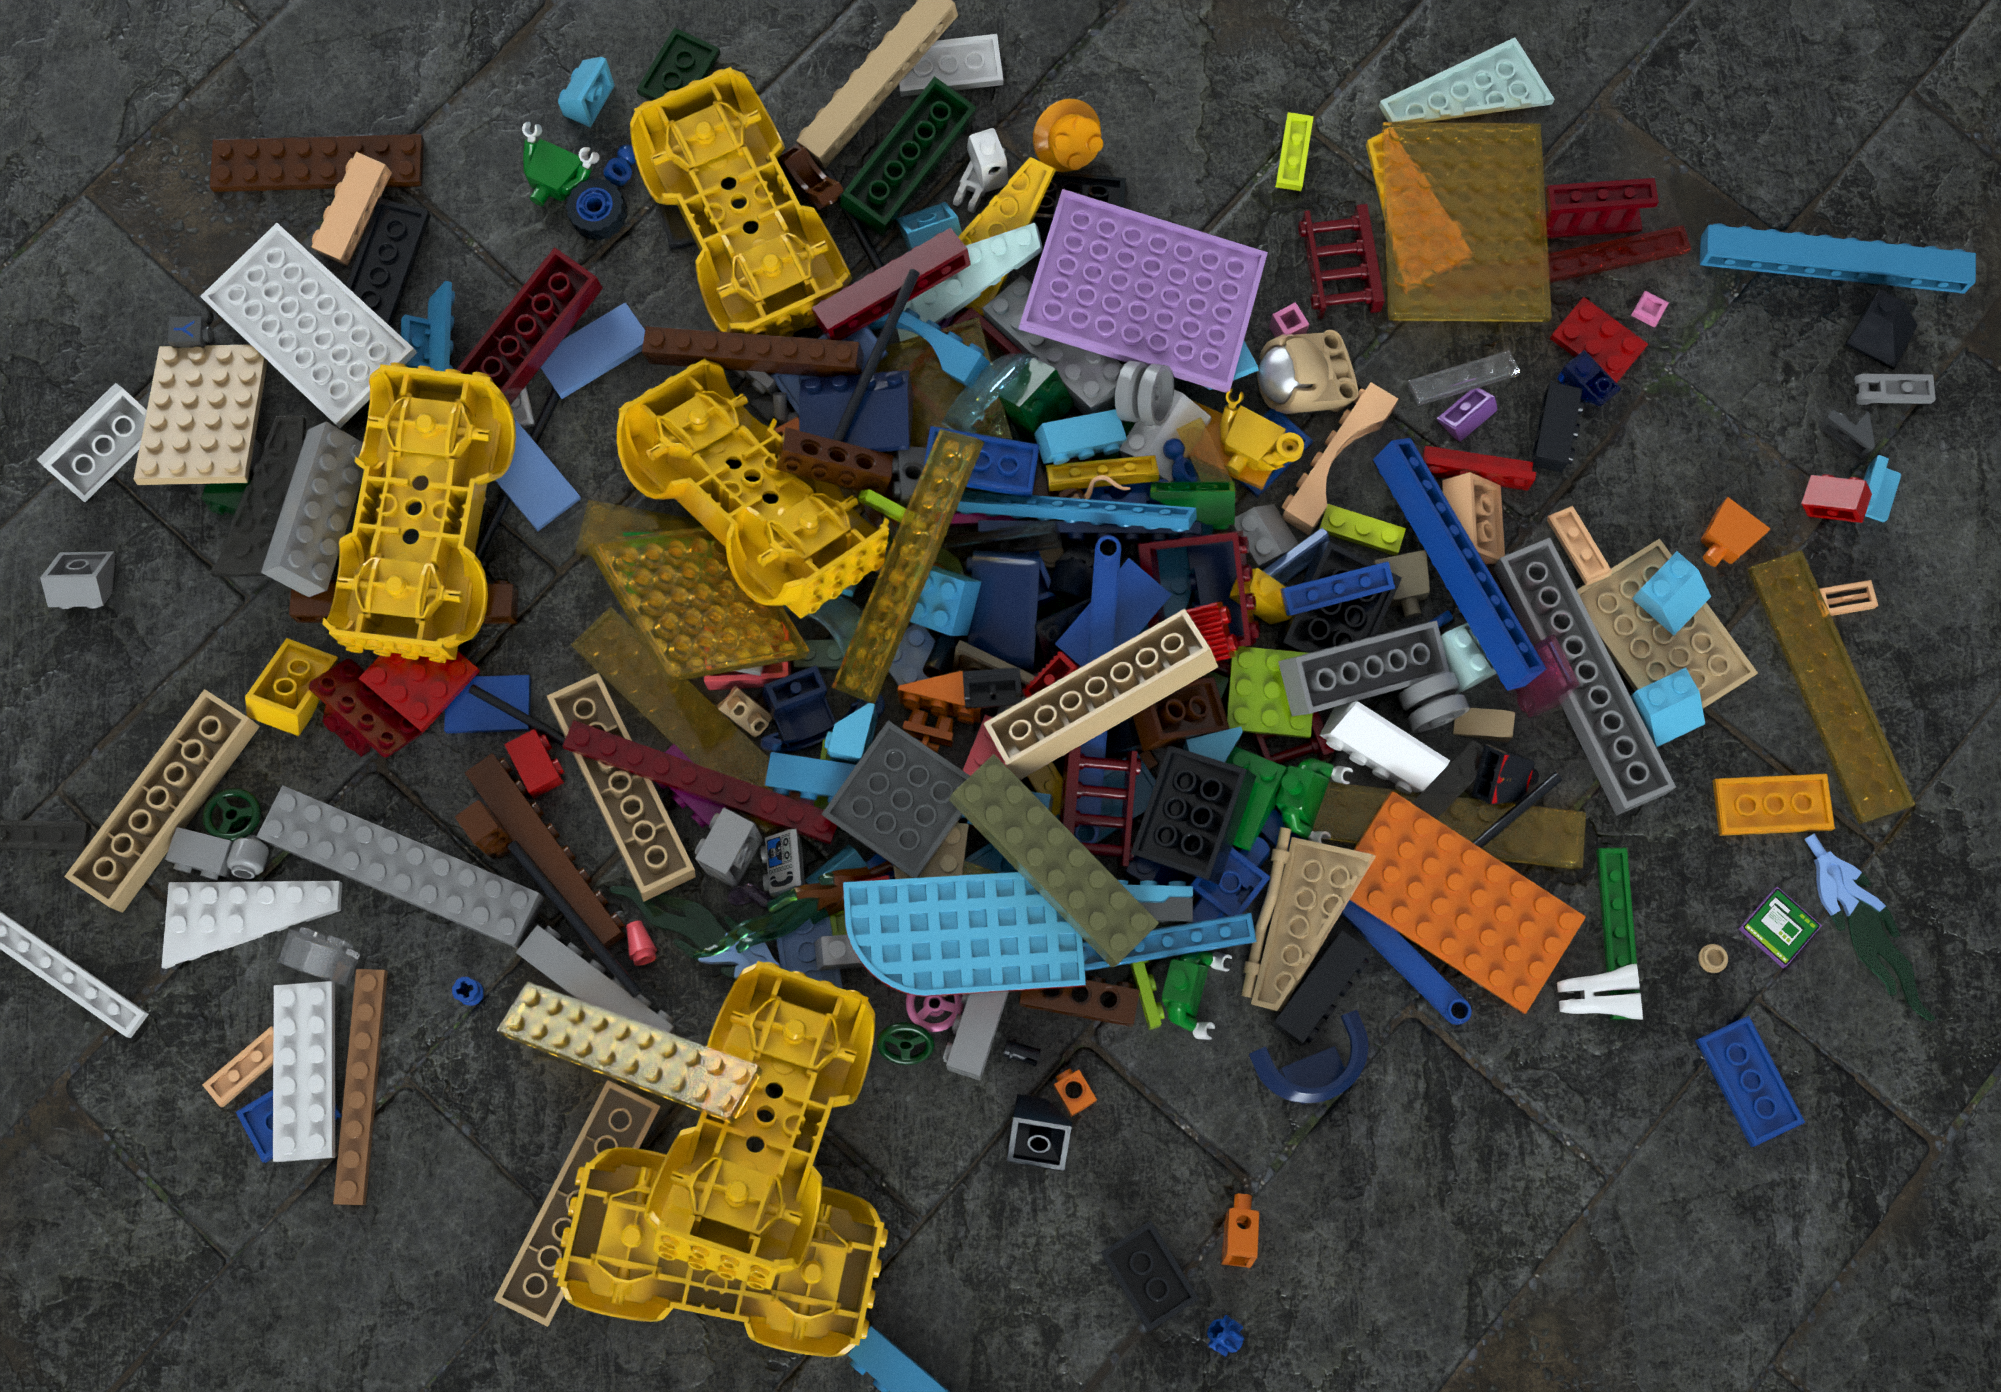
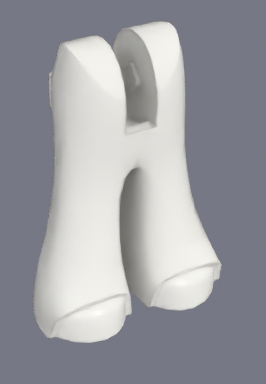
[1557,964,1643,1020]

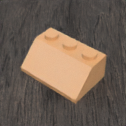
[1442,472,1505,564]

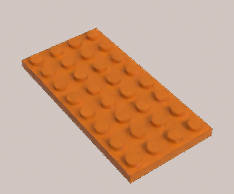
[1350,791,1586,1014]

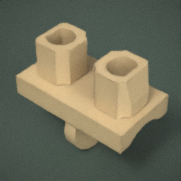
[717,685,772,738]

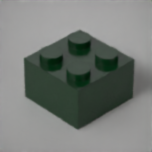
[998,358,1074,441]

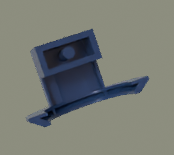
[760,665,868,754]
[1249,1010,1368,1105]

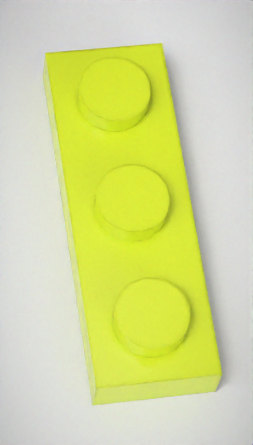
[1275,112,1314,191]
[1319,504,1406,556]

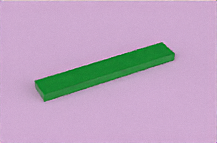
[1596,848,1640,1020]

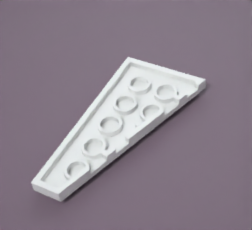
[162,881,342,969]

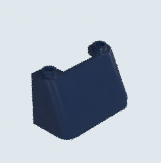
[963,550,1040,670]

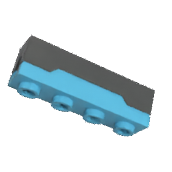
[1118,880,1193,925]

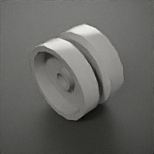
[1115,361,1174,426]
[1397,672,1471,733]

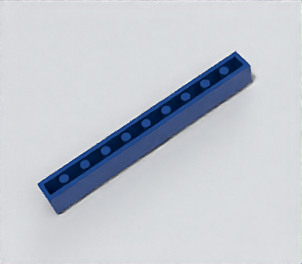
[1373,438,1547,691]

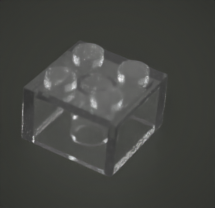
[277,927,360,987]

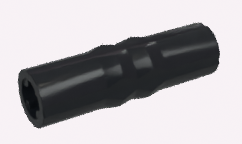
[922,632,964,678]

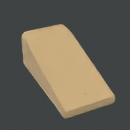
[1453,708,1515,743]

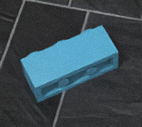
[1034,409,1127,465]

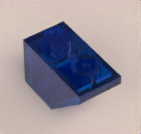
[1557,350,1622,407]

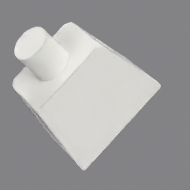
[967,128,1008,193]

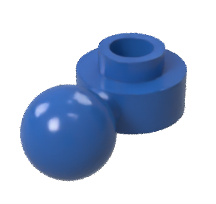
[603,144,636,186]
[1163,438,1199,482]

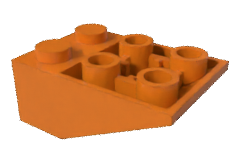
[897,671,984,724]

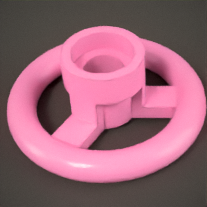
[906,994,963,1032]

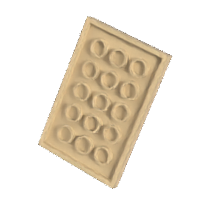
[134,345,268,485]
[1577,538,1758,709]

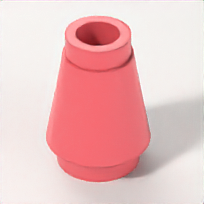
[626,921,657,966]

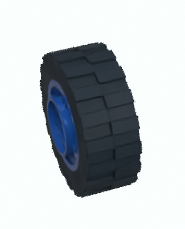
[566,178,628,240]

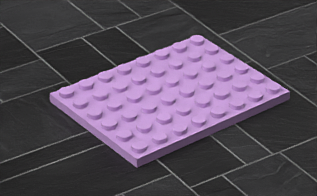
[1019,189,1268,393]

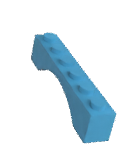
[867,308,990,390]

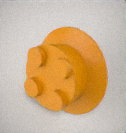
[1033,99,1103,172]

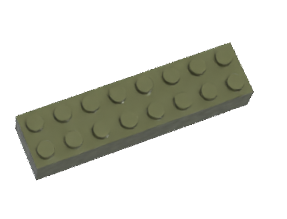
[949,754,1159,968]

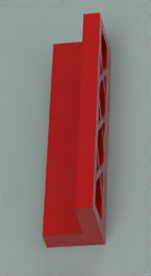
[1422,446,1536,491]

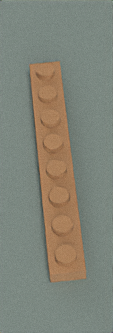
[333,969,388,1205]

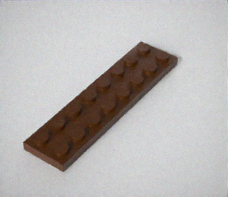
[210,134,424,192]

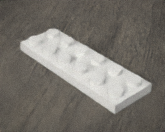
[273,981,335,1162]

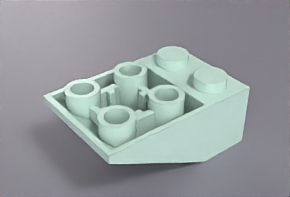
[1441,623,1497,694]

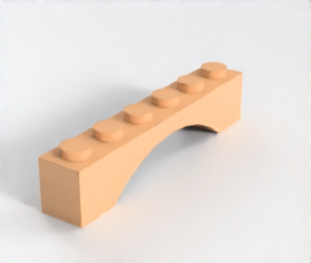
[1282,382,1398,536]

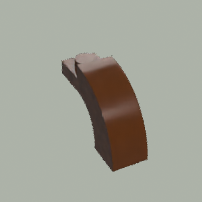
[777,144,844,210]

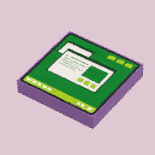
[1739,887,1822,968]

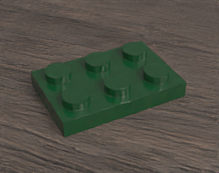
[636,27,721,101]

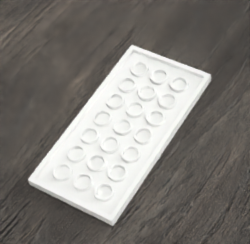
[200,223,418,428]

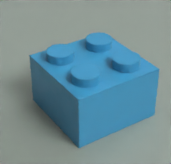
[904,566,982,636]

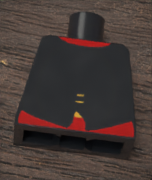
[1472,744,1539,805]

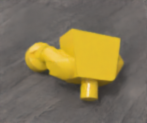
[1220,388,1304,476]

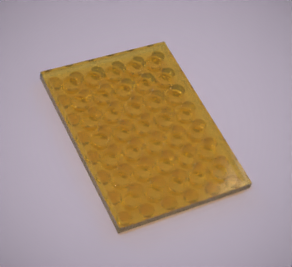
[1382,122,1552,322]

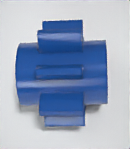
[1207,1315,1244,1357]

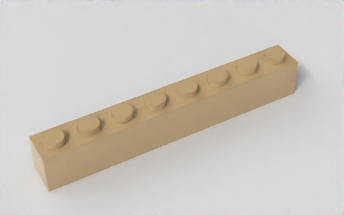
[796,0,958,169]

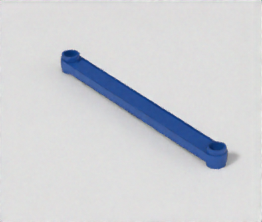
[1074,535,1121,843]
[1260,808,1472,1025]

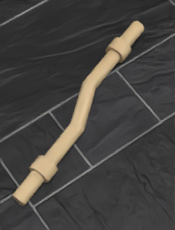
[1241,827,1291,998]

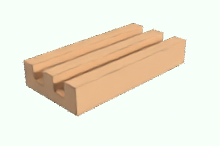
[1815,580,1878,617]

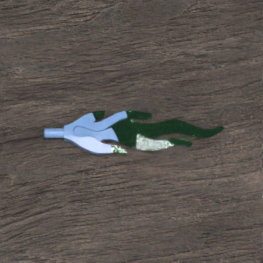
[1804,833,1935,1021]
[609,886,780,979]

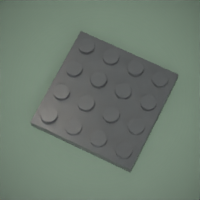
[821,720,970,878]

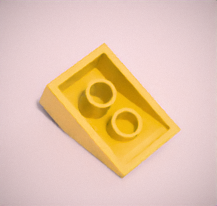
[245,638,338,736]

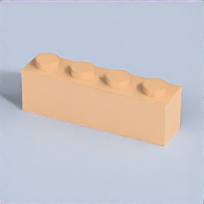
[311,152,392,267]

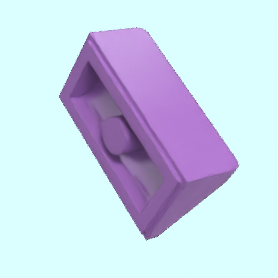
[1437,386,1497,442]

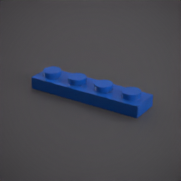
[1280,561,1395,616]

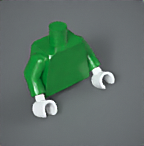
[522,122,599,206]
[1276,758,1353,843]
[1162,951,1232,1040]

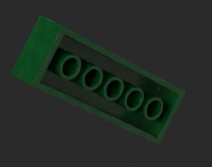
[840,76,977,237]

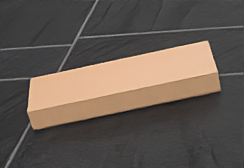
[1547,506,1612,586]
[202,1026,274,1107]

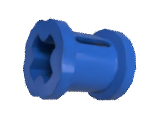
[452,977,484,1006]

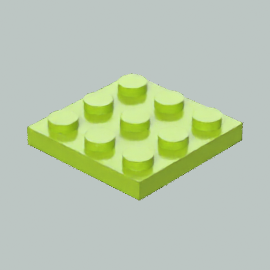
[1226,646,1313,738]

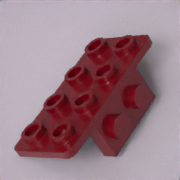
[309,659,423,757]

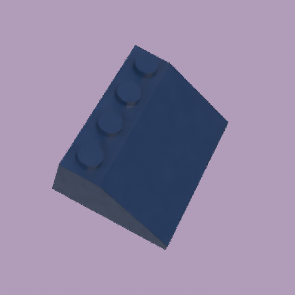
[799,370,914,452]

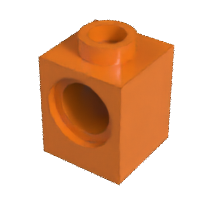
[1053,1068,1097,1117]

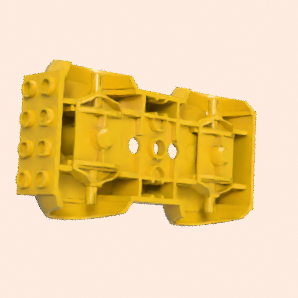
[630,67,852,337]
[617,358,889,619]
[322,362,516,663]
[644,961,875,1290]
[553,1147,888,1357]

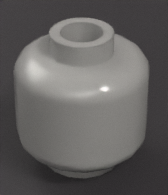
[227,835,269,879]

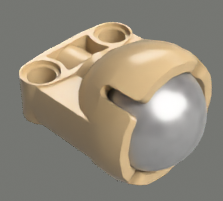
[1257,330,1359,414]

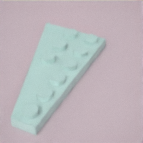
[1379,37,1555,127]
[897,223,1043,349]

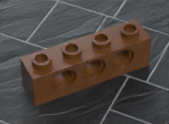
[776,427,893,497]
[1019,976,1140,1027]

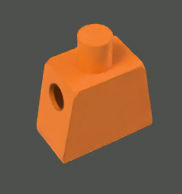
[1701,497,1771,567]
[1221,1194,1259,1268]

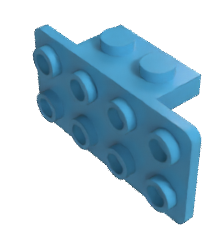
[401,281,455,372]

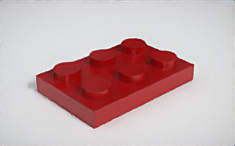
[1550,297,1648,386]

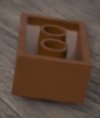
[1133,677,1230,751]

